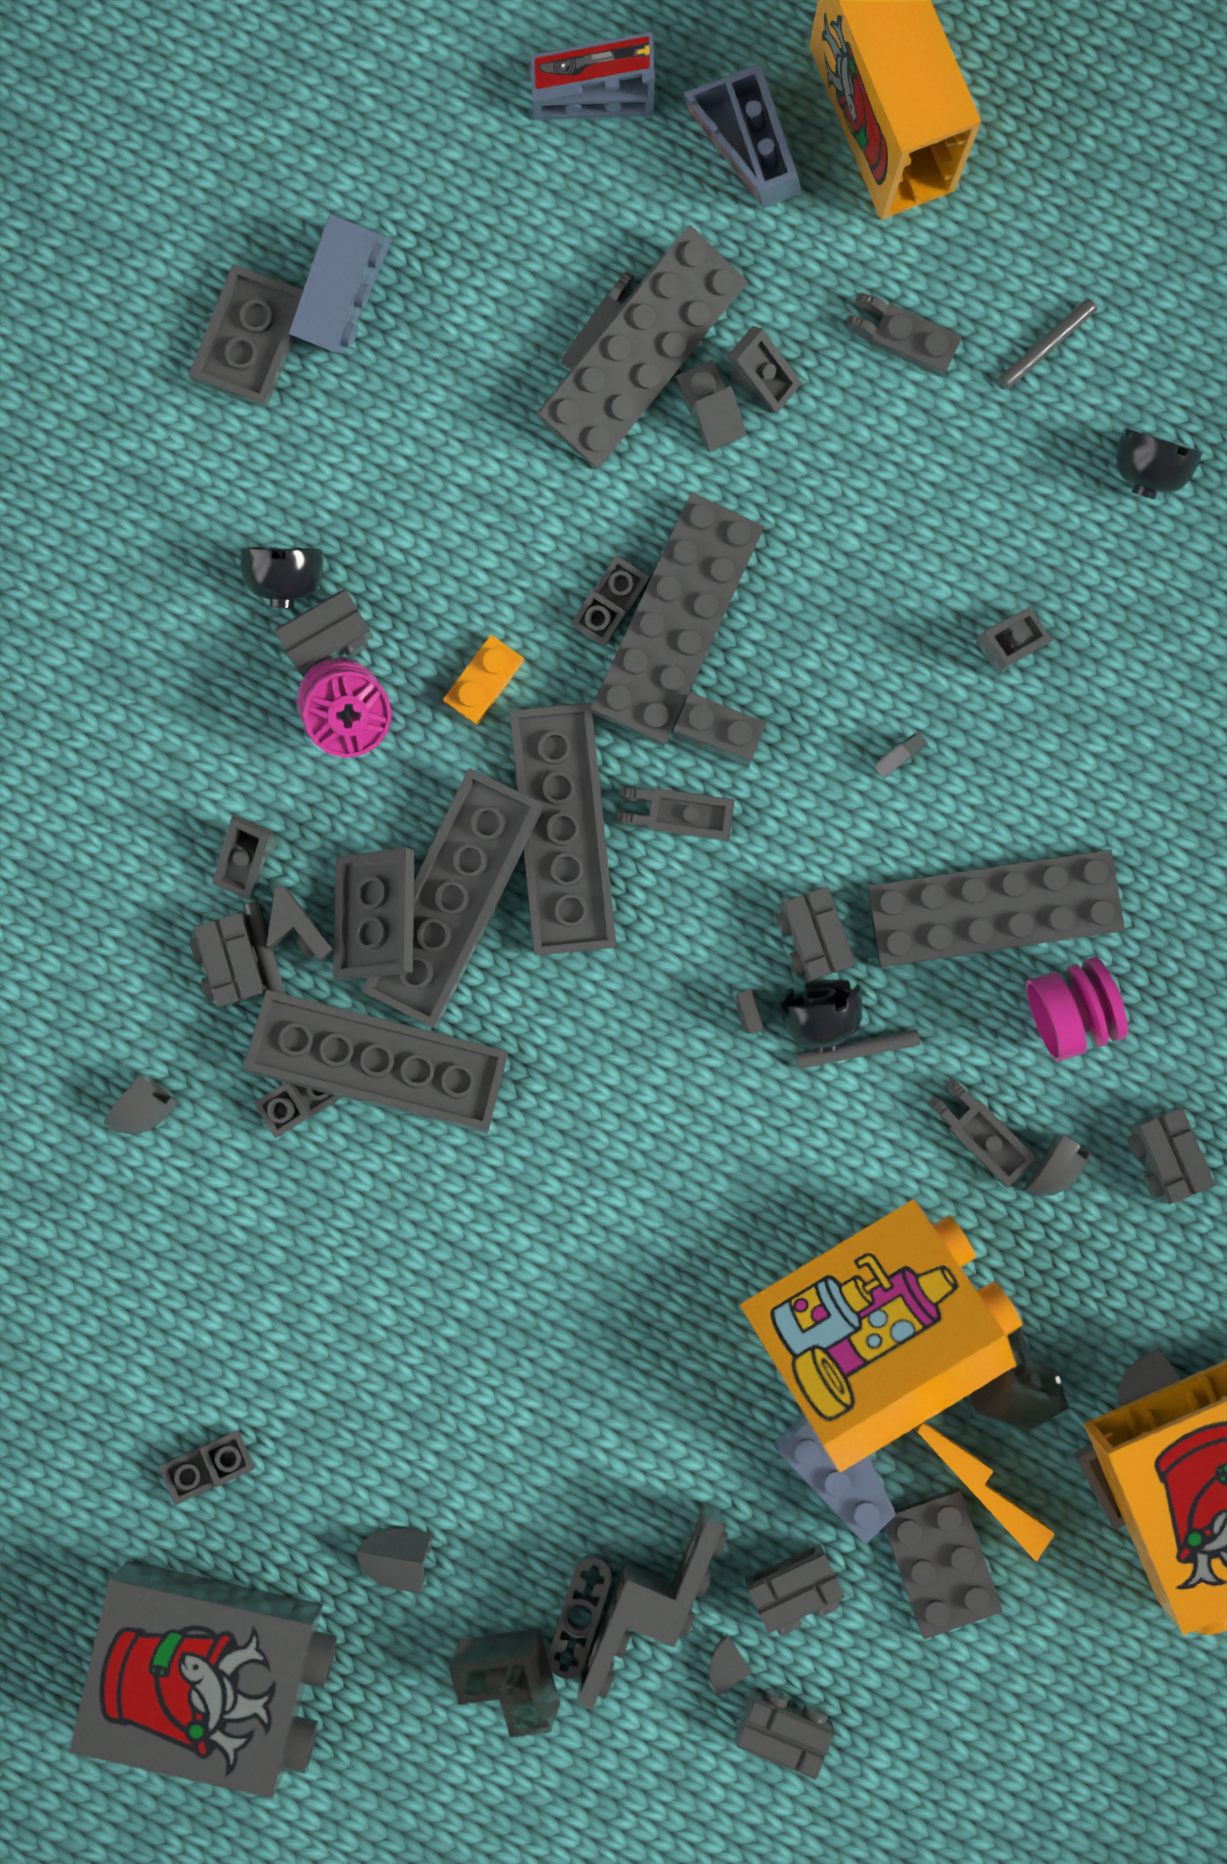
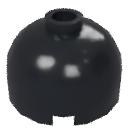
[1116,428,1202,500]
[240,547,323,608]
[778,979,862,1053]

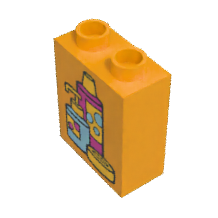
[739,1199,1023,1473]

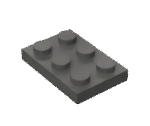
[188,264,303,408]
[333,847,414,981]
[884,1488,1003,1640]

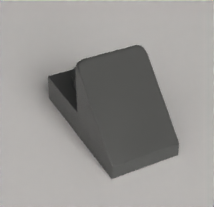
[727,325,802,414]
[676,359,746,453]
[976,607,1052,676]
[212,814,277,900]
[267,884,334,962]

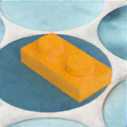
[443,635,524,726]

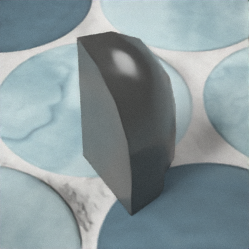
[104,1075,179,1135]
[1022,1134,1092,1196]
[1118,1348,1181,1407]
[356,1528,432,1594]

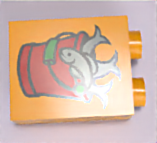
[809,0,982,220]
[1083,1360,1227,1635]

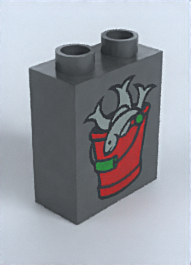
[69,1560,338,1799]

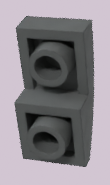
[570,555,651,646]
[254,1083,344,1138]
[158,1430,255,1506]

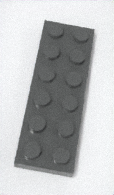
[534,225,748,469]
[590,492,765,747]
[510,702,617,956]
[361,768,545,1028]
[866,850,1125,968]
[243,990,508,1134]

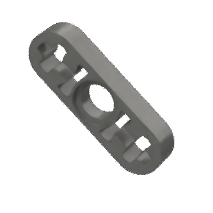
[548,1554,611,1679]

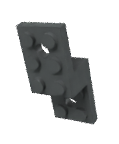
[577,1502,728,1709]

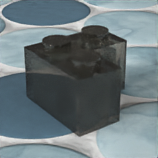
[970,1327,1069,1430]
[448,1628,560,1738]

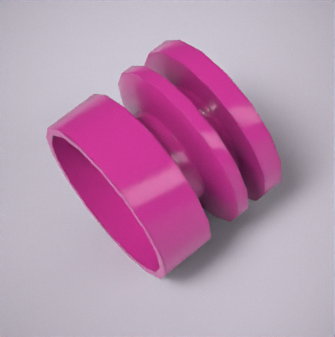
[296,657,392,758]
[1026,956,1128,1062]

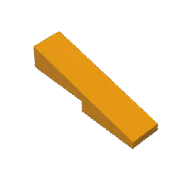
[914,1421,1055,1562]

